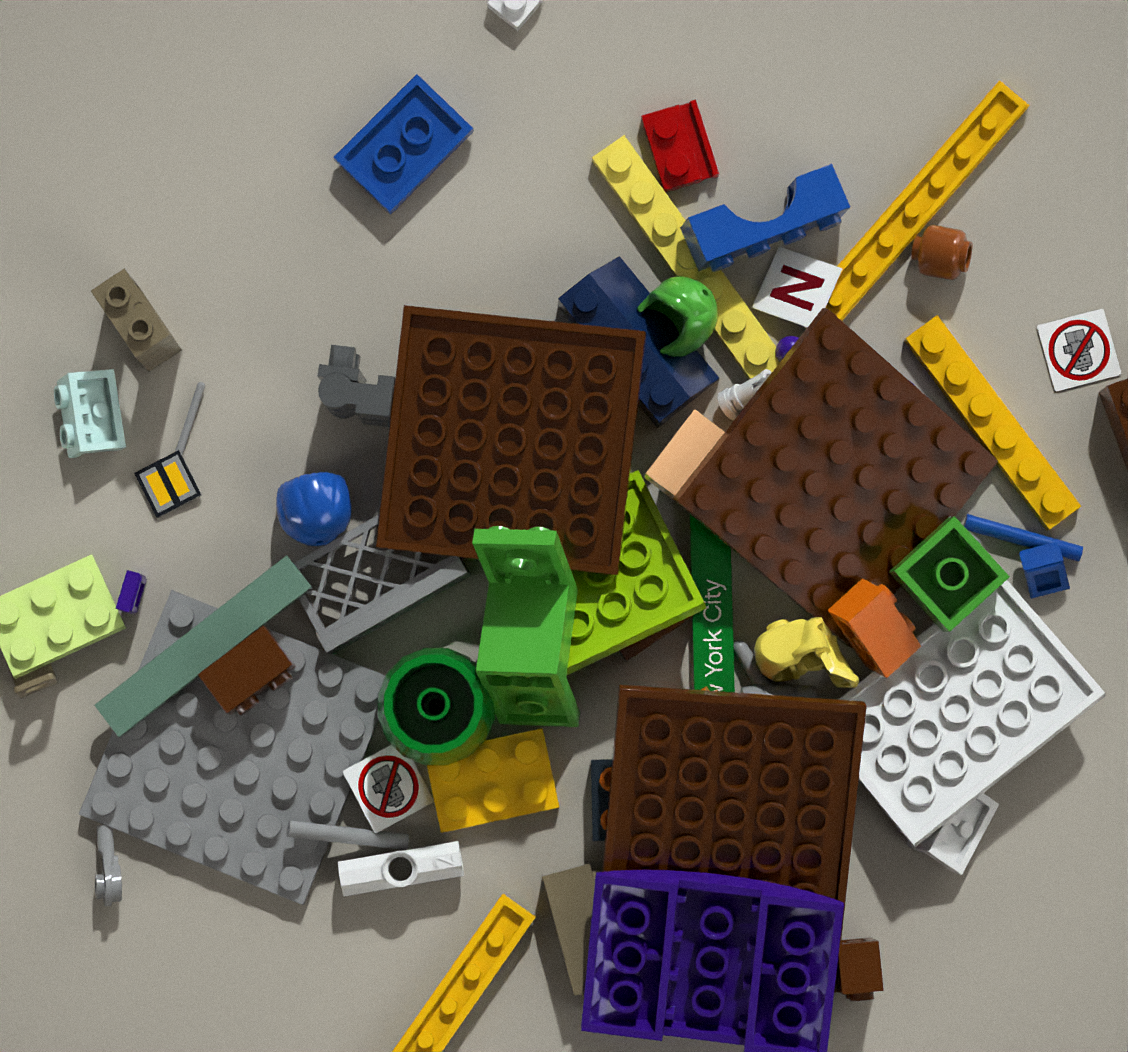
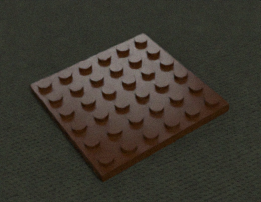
[376,305,646,575]
[673,308,998,648]
[602,684,867,941]

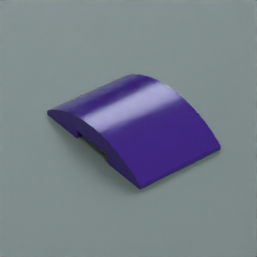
[581,870,844,1052]

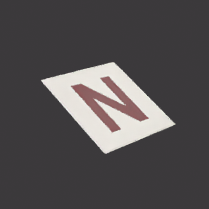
[752,246,842,327]

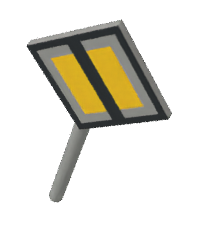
[134,382,205,518]

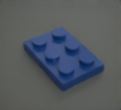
[333,74,474,215]

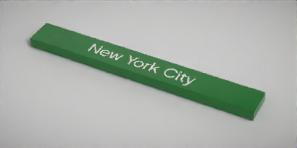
[690,514,735,692]

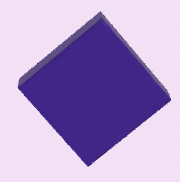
[115,570,147,615]

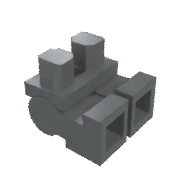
[317,345,395,427]

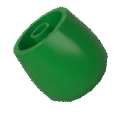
[378,648,495,765]

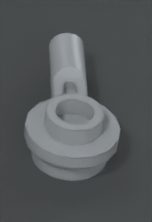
[95,825,122,906]

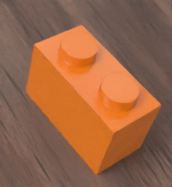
[828,578,921,678]

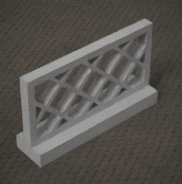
[294,514,471,654]

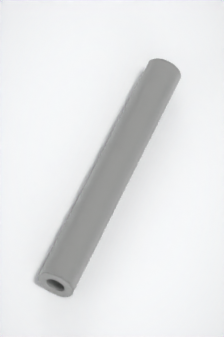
[287,821,409,850]

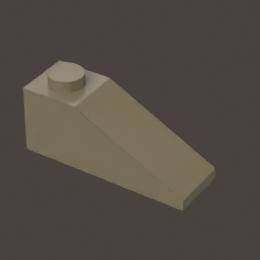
[543,863,600,996]

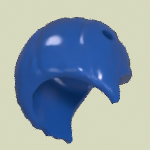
[276,472,351,546]

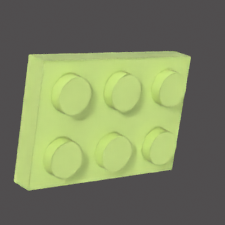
[0,554,126,679]

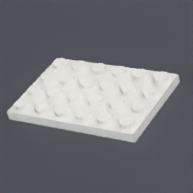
[838,580,1105,848]

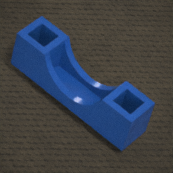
[680,164,850,272]

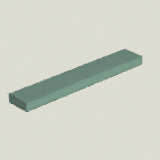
[94,555,313,738]

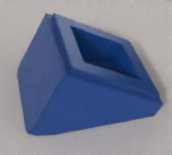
[1019,542,1070,599]

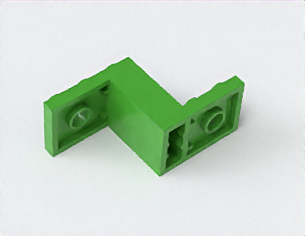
[472,526,580,727]

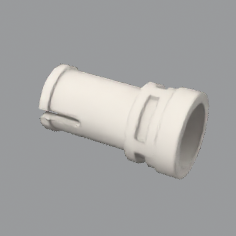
[718,369,772,420]

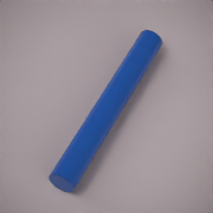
[963,514,1083,562]

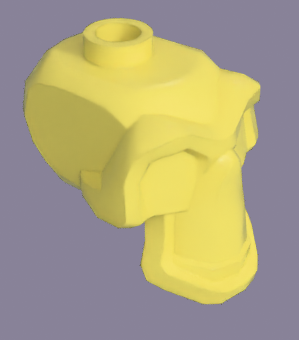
[754,617,859,688]

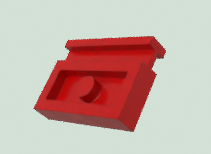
[641,99,719,193]

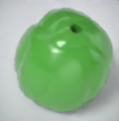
[636,276,718,357]

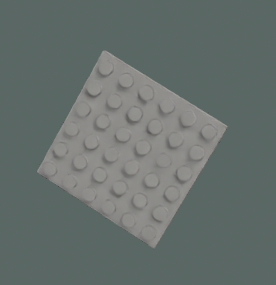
[79,590,385,905]

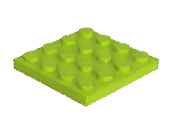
[566,470,707,676]

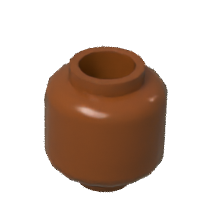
[911,225,973,280]

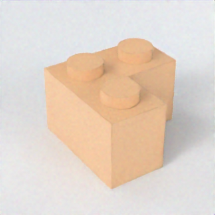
[644,409,725,499]

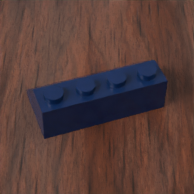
[558,256,720,428]

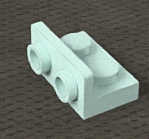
[54,369,126,458]

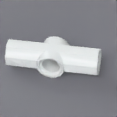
[338,841,464,897]

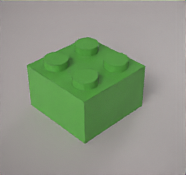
[889,516,1010,632]

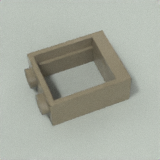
[91,268,182,372]

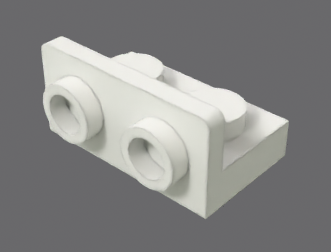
[907,793,999,875]

